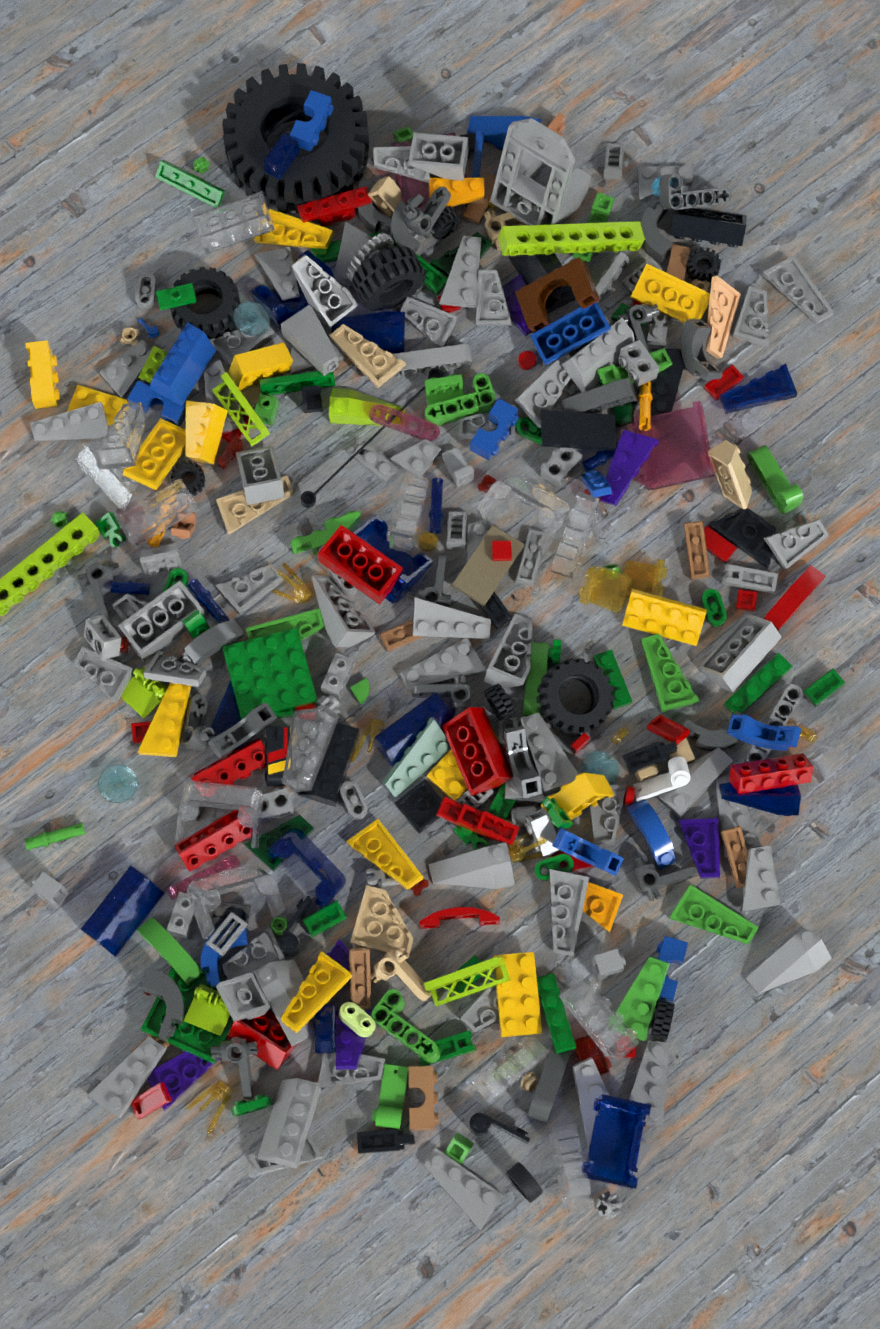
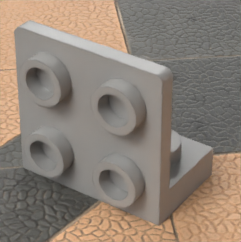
[140,543,182,575]

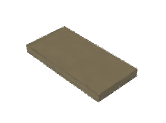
[452,525,525,606]

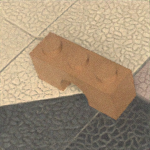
[409,1066,438,1131]

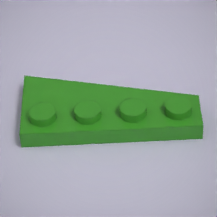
[246,608,325,641]
[640,634,700,712]
[669,884,759,945]
[606,956,670,1041]

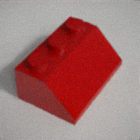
[227,1010,297,1070]

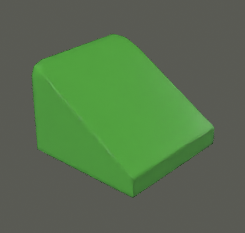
[444,1133,474,1165]

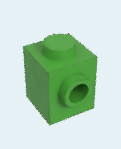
[254,394,279,426]

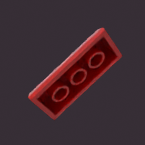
[318,525,403,605]
[442,707,513,795]

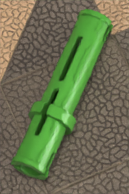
[24,822,85,851]

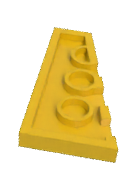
[254,209,334,249]
[138,682,191,757]
[346,819,424,890]
[281,951,352,1034]

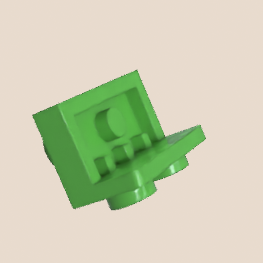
[425,374,464,406]

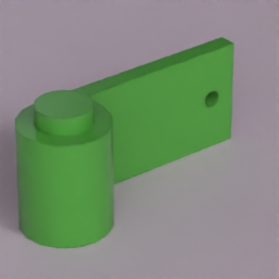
[372,1064,409,1129]

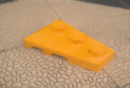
[429,178,484,207]
[583,882,623,933]

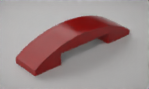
[419,907,500,929]

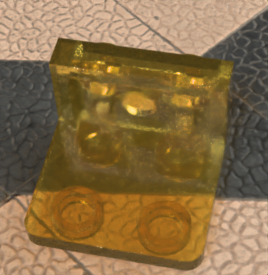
[619,559,667,598]
[579,564,632,613]

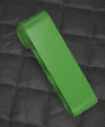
[425,373,495,427]
[747,445,804,514]
[372,989,441,1063]

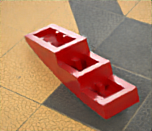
[763,565,826,631]
[436,797,520,846]

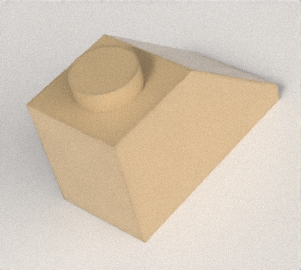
[367,176,401,219]

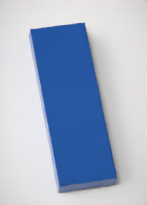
[472,131,484,178]

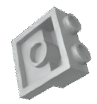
[216,973,270,1022]

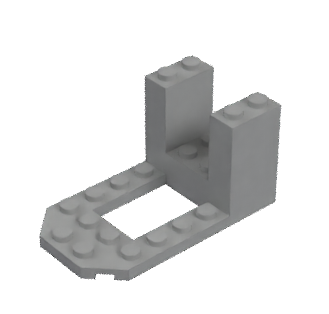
[490,118,592,225]

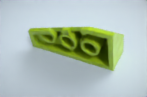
[329,388,405,427]

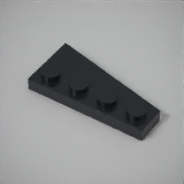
[651,348,685,420]

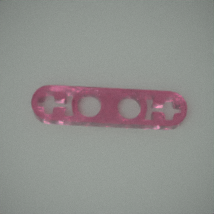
[369,404,440,442]
[167,855,241,900]

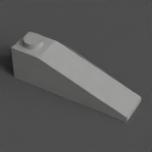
[291,255,358,327]
[311,575,376,648]
[484,613,533,689]
[656,748,734,818]
[428,842,515,890]
[745,924,832,994]
[253,960,310,1046]

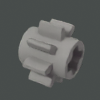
[316,694,340,718]
[596,1191,622,1219]

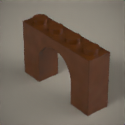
[515,257,600,333]

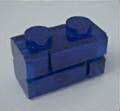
[263,134,300,179]
[314,1005,336,1054]

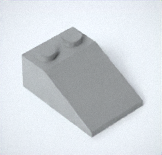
[408,133,469,181]
[236,446,285,505]

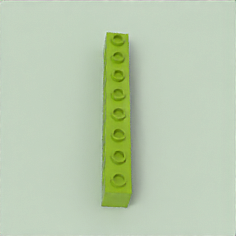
[498,221,645,256]
[0,512,100,616]

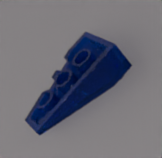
[331,311,405,354]
[719,782,801,816]

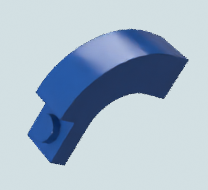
[727,715,801,751]
[627,799,677,870]
[552,828,624,876]
[200,920,248,990]

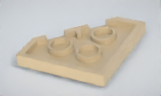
[350,885,414,959]

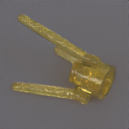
[273,563,313,605]
[351,719,387,762]
[508,832,557,863]
[187,1080,231,1134]

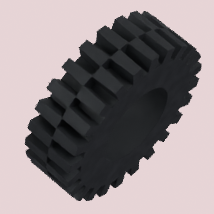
[222,63,369,214]

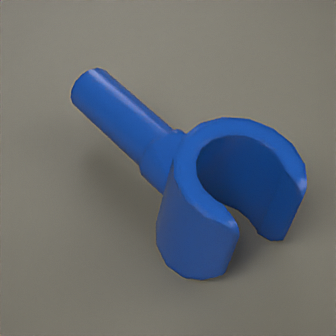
[138,318,160,338]

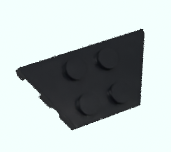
[708,507,776,569]

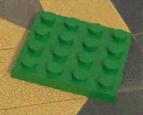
[222,628,317,720]
[141,967,234,1064]

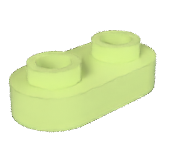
[339,1002,376,1037]

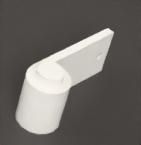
[633,756,690,802]

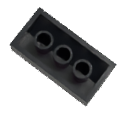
[670,208,746,248]
[508,253,576,314]
[298,723,360,807]

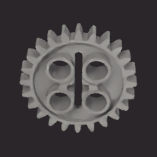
[346,233,394,283]

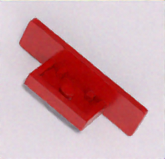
[297,186,371,226]

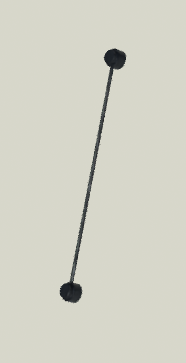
[301,368,443,508]

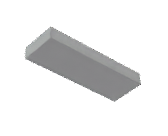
[515,529,547,587]

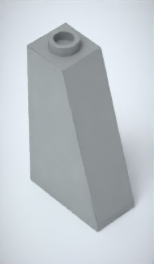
[281,305,338,376]

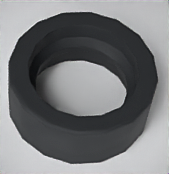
[506,1162,543,1203]

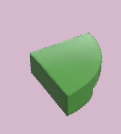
[350,678,370,705]

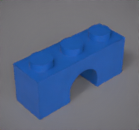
[290,90,334,152]
[127,381,186,427]
[470,398,519,460]
[656,936,688,1003]

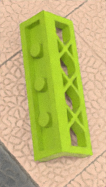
[212,372,270,447]
[424,956,511,1007]

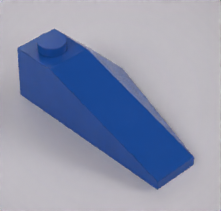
[467,116,541,150]

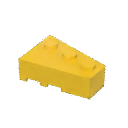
[25,340,60,409]
[228,342,293,391]
[186,401,228,464]
[541,772,615,824]

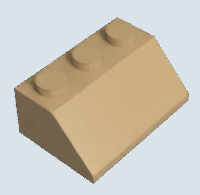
[708,440,752,509]

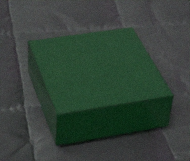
[614,403,634,427]

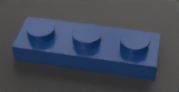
[581,470,612,498]

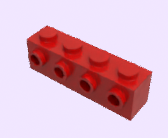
[189,738,267,799]
[729,753,813,794]
[174,805,258,872]

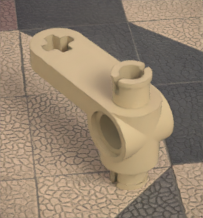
[484,210,532,251]
[370,947,432,1001]

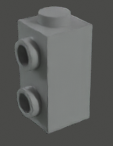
[525,808,559,857]

